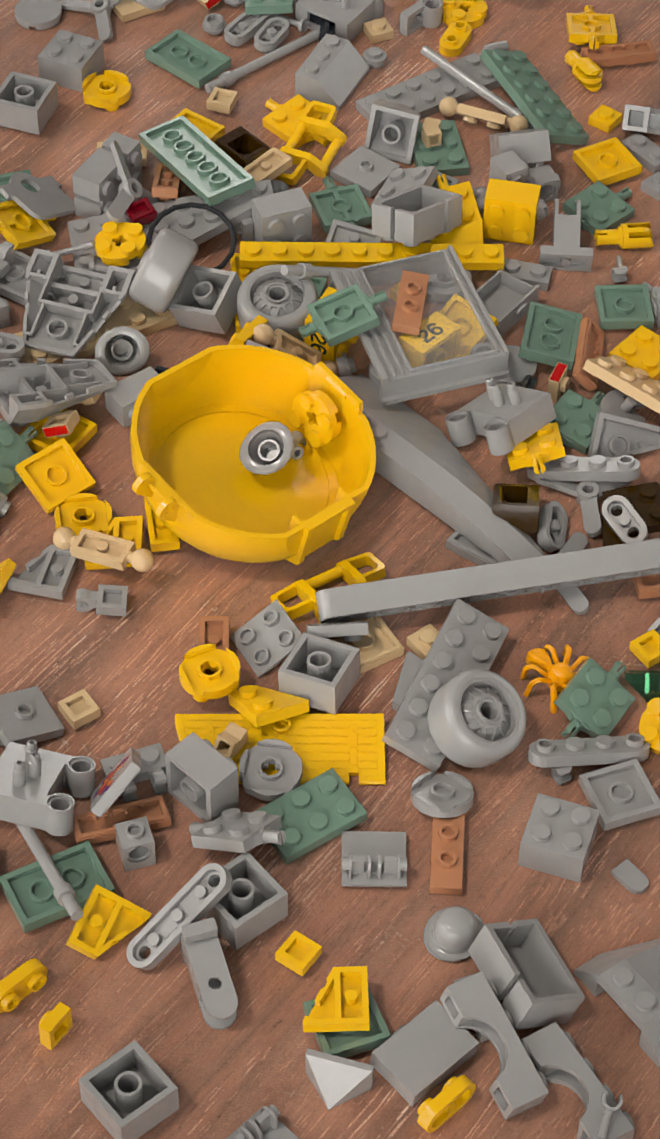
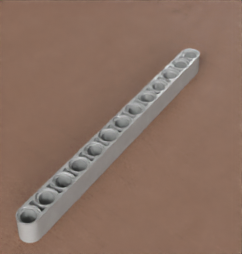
[315,538,660,623]

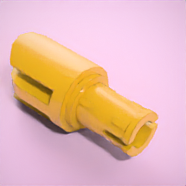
[564,50,603,92]
[594,222,654,249]

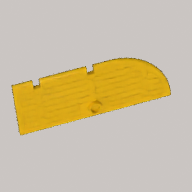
[175,713,386,785]

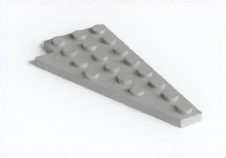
[67,179,274,270]

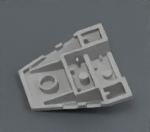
[23,248,136,359]
[0,358,117,427]
[574,938,660,1069]

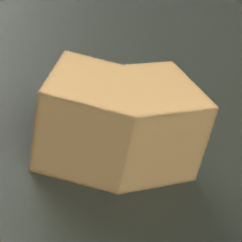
[421,117,442,148]
[214,722,248,759]

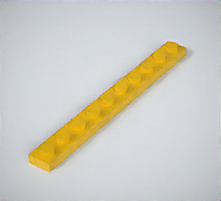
[239,241,505,271]

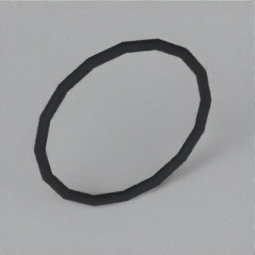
[146,202,237,270]

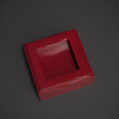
[125,197,158,226]

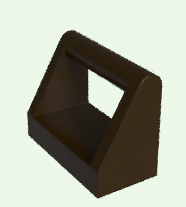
[214,126,270,168]
[492,483,540,534]

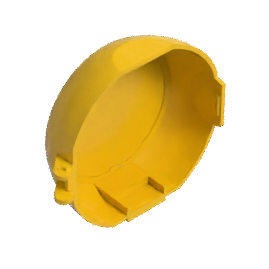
[130,345,376,565]

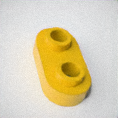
[439,20,472,57]
[0,958,48,1013]
[417,1075,476,1133]

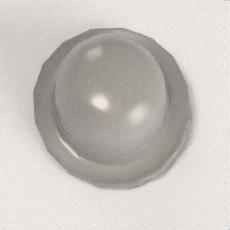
[95,326,150,376]
[240,421,294,475]
[423,906,485,962]

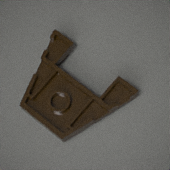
[601,482,660,547]

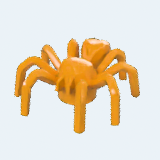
[520,644,590,714]

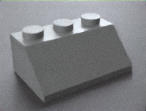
[295,33,370,111]

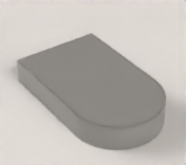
[611,859,649,894]

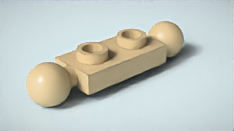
[439,97,529,131]
[252,324,339,377]
[53,527,154,572]

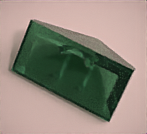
[622,670,660,703]

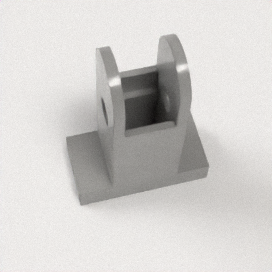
[539,198,593,272]
[180,917,238,1030]

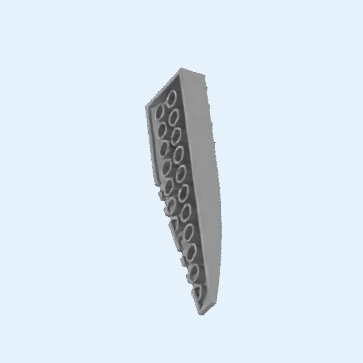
[338,374,546,594]

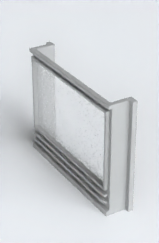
[327,245,510,406]

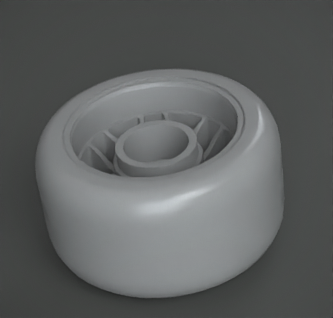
[128,228,199,314]
[237,264,318,348]
[428,669,527,768]

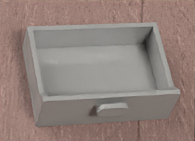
[466,269,540,337]
[369,1000,479,1106]

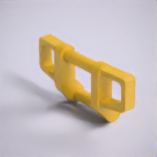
[273,101,348,185]
[270,552,386,623]

